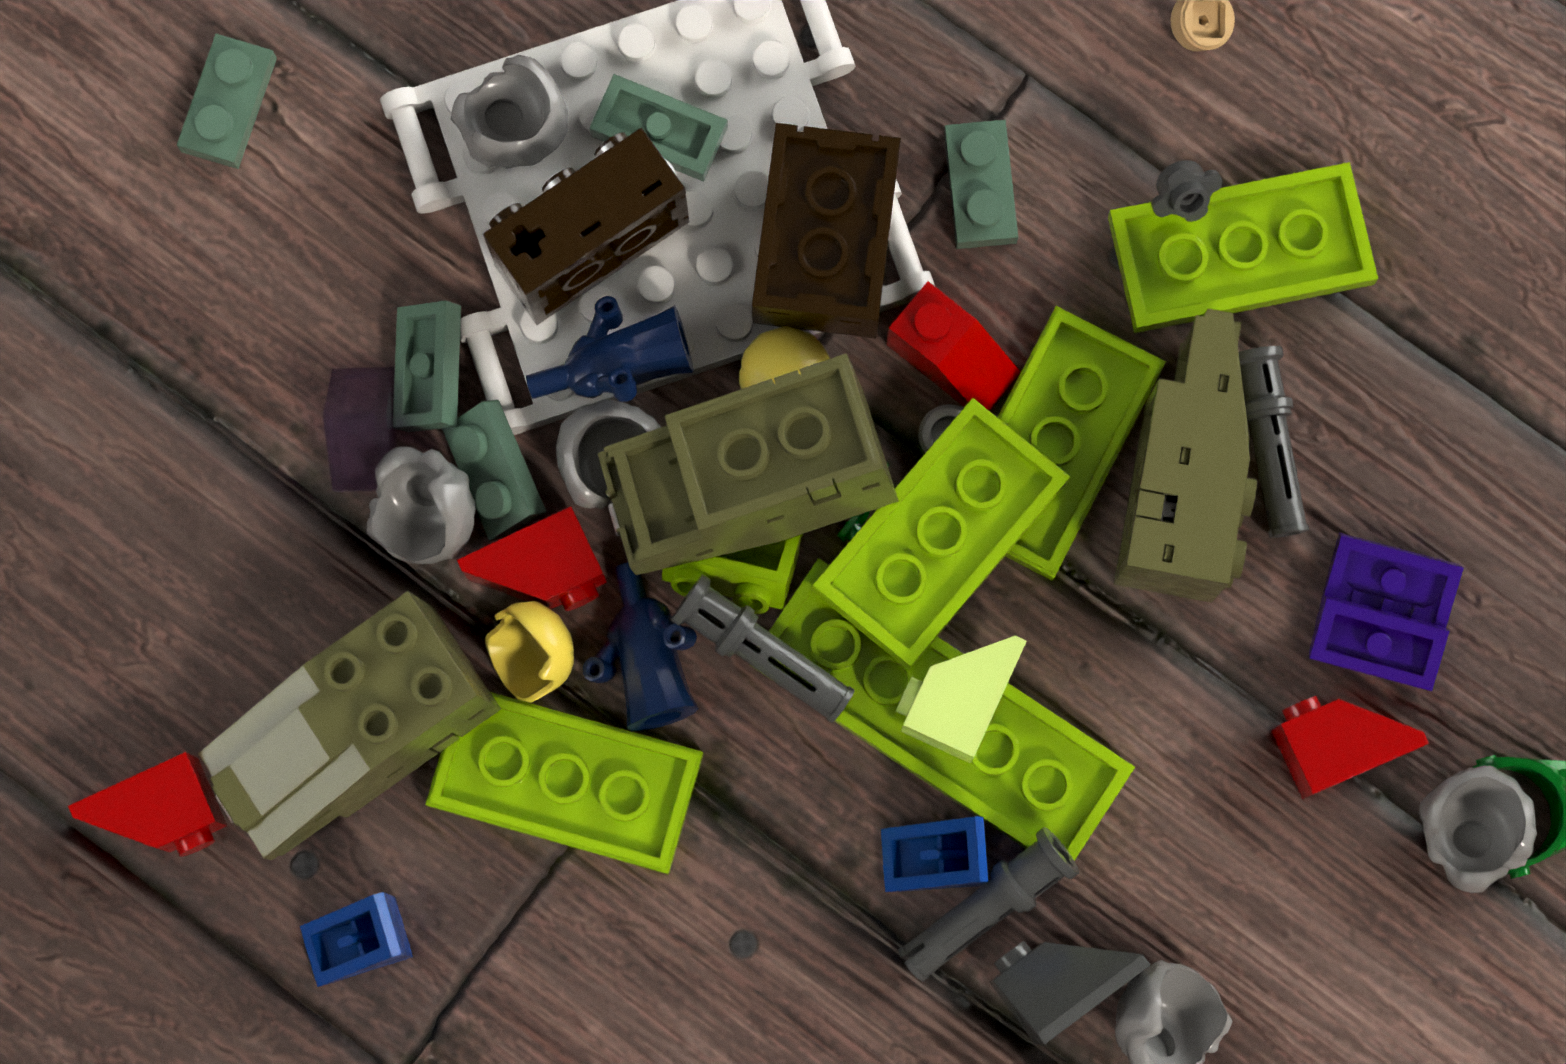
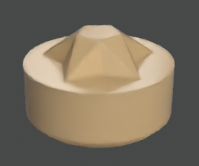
[1171,0,1235,52]

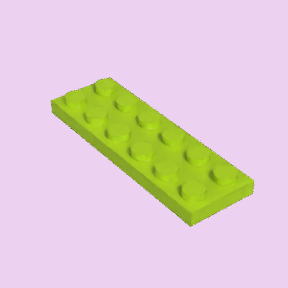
[749,558,1135,861]

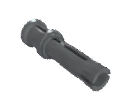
[1239,346,1309,538]
[670,574,854,723]
[898,827,1080,982]

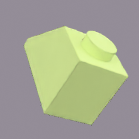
[896,636,1027,763]

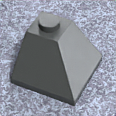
[989,941,1150,1044]

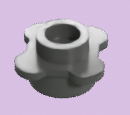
[1151,160,1223,222]

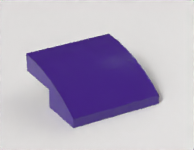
[1308,533,1464,691]

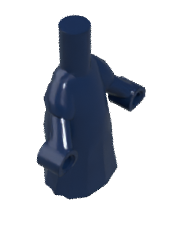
[526,296,694,402]
[583,562,699,731]

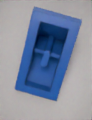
[881,816,988,892]
[300,892,413,987]

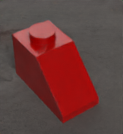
[886,281,1021,411]
[457,506,607,611]
[1271,695,1429,799]
[68,752,227,857]

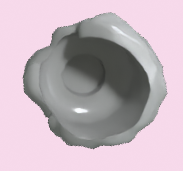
[451,55,568,169]
[556,399,661,509]
[366,447,475,564]
[1419,766,1537,893]
[1115,960,1233,1064]

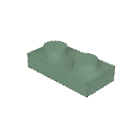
[177,34,277,169]
[589,74,728,182]
[944,120,1018,249]
[392,300,461,432]
[442,400,546,540]

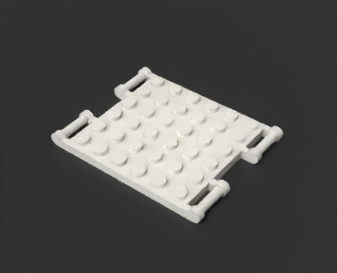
[380,0,935,435]

